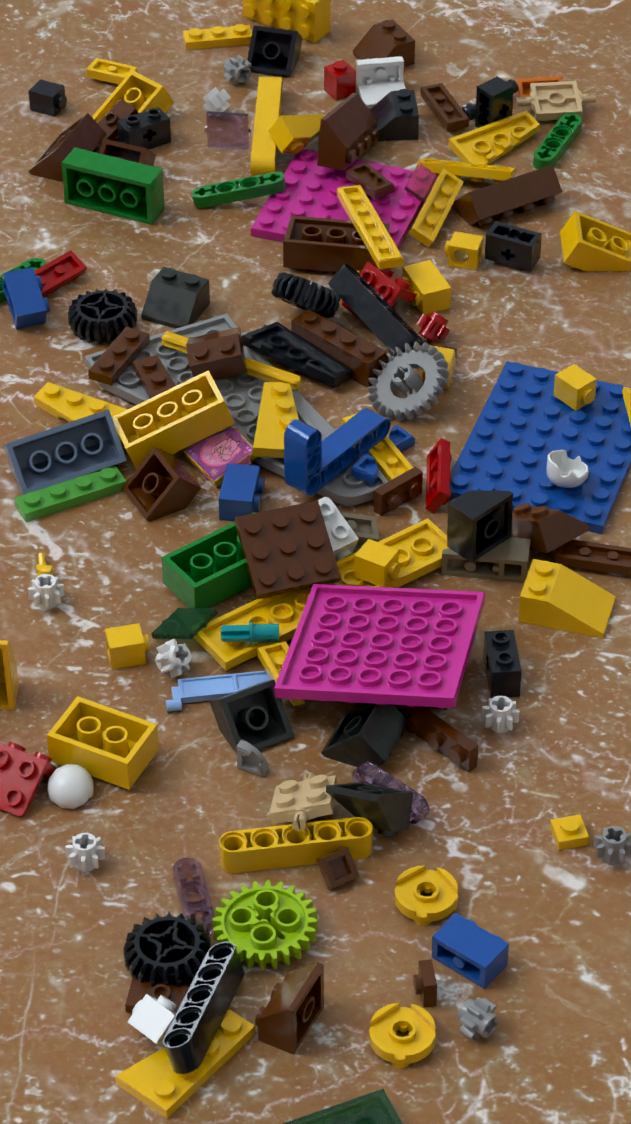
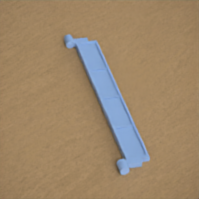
[166,670,271,712]

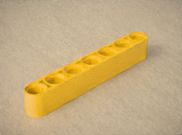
[250,77,283,176]

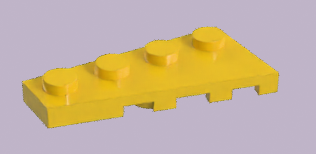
[448,110,540,165]
[34,382,128,441]
[251,382,299,458]
[115,1009,255,1119]

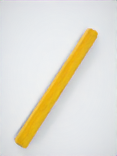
[161,331,301,391]

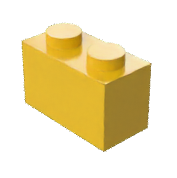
[402,260,451,314]

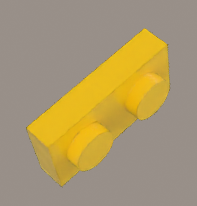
[86,58,138,85]

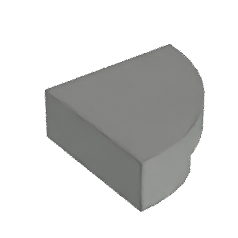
[236,740,269,777]

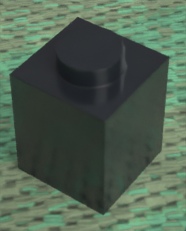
[29,79,67,117]

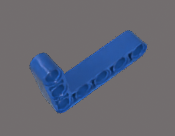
[284,408,391,496]

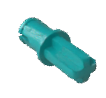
[221,622,279,645]

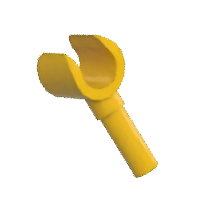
[36,553,54,577]

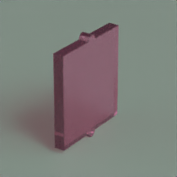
[404,163,438,203]
[193,427,252,481]

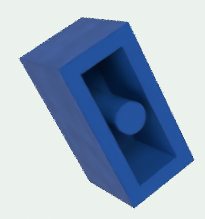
[2,267,50,329]
[219,463,265,521]
[432,913,509,989]

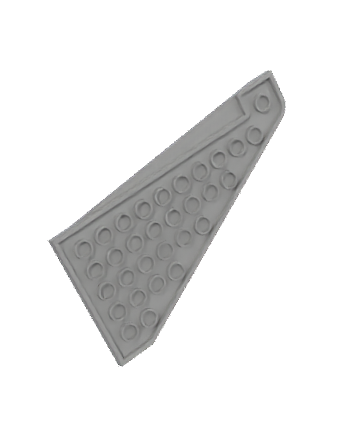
[84,314,389,507]

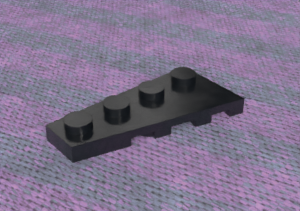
[242,322,353,387]

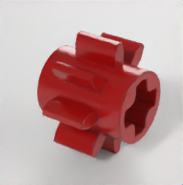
[417,311,450,343]

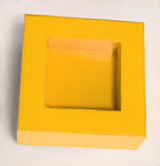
[550,814,589,851]

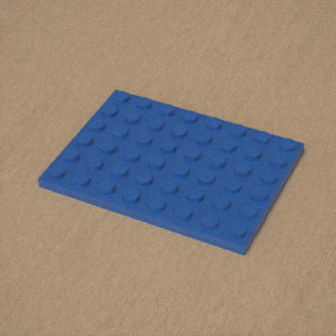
[449,361,631,534]

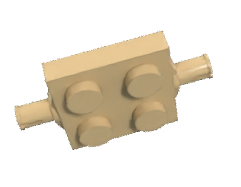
[516,81,596,121]
[269,772,338,831]

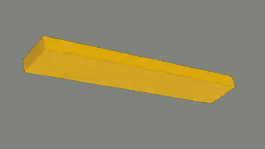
[337,185,404,269]

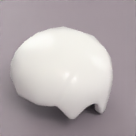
[547,450,589,488]
[47,764,94,809]

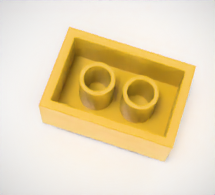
[47,696,159,790]

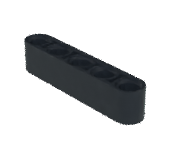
[328,263,424,356]
[163,942,245,1074]

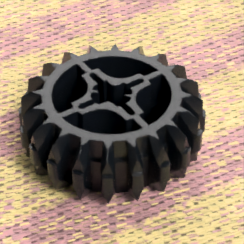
[271,272,341,318]
[68,288,137,344]
[123,911,211,987]

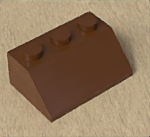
[28,113,107,182]

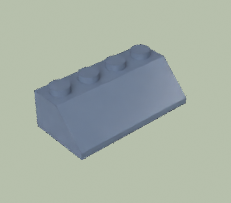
[3,409,127,495]

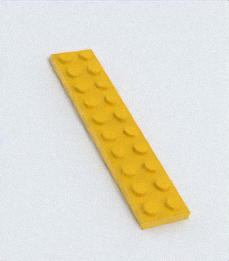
[193,518,449,671]

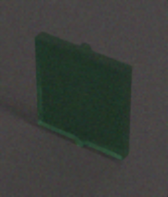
[151,608,218,640]

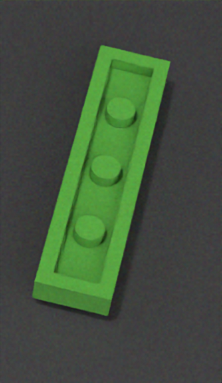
[14,465,127,522]

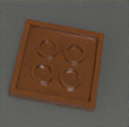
[234,500,341,599]

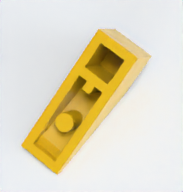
[269,114,327,154]

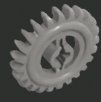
[367,342,449,421]

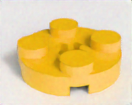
[394,866,458,926]
[369,1003,436,1068]

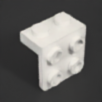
[356,56,406,109]
[318,497,359,561]

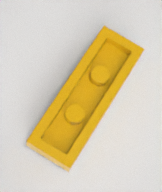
[183,24,252,50]

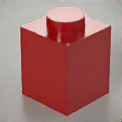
[324,60,356,101]

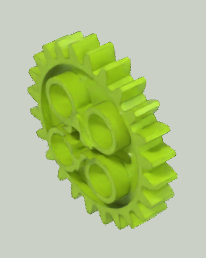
[212,880,318,970]

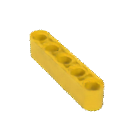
[219,817,373,873]

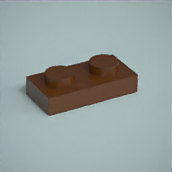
[374,467,423,516]

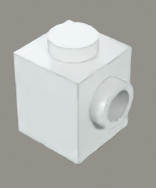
[128,994,177,1047]

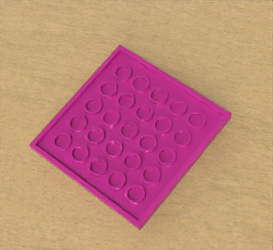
[251,150,436,250]
[274,584,485,708]

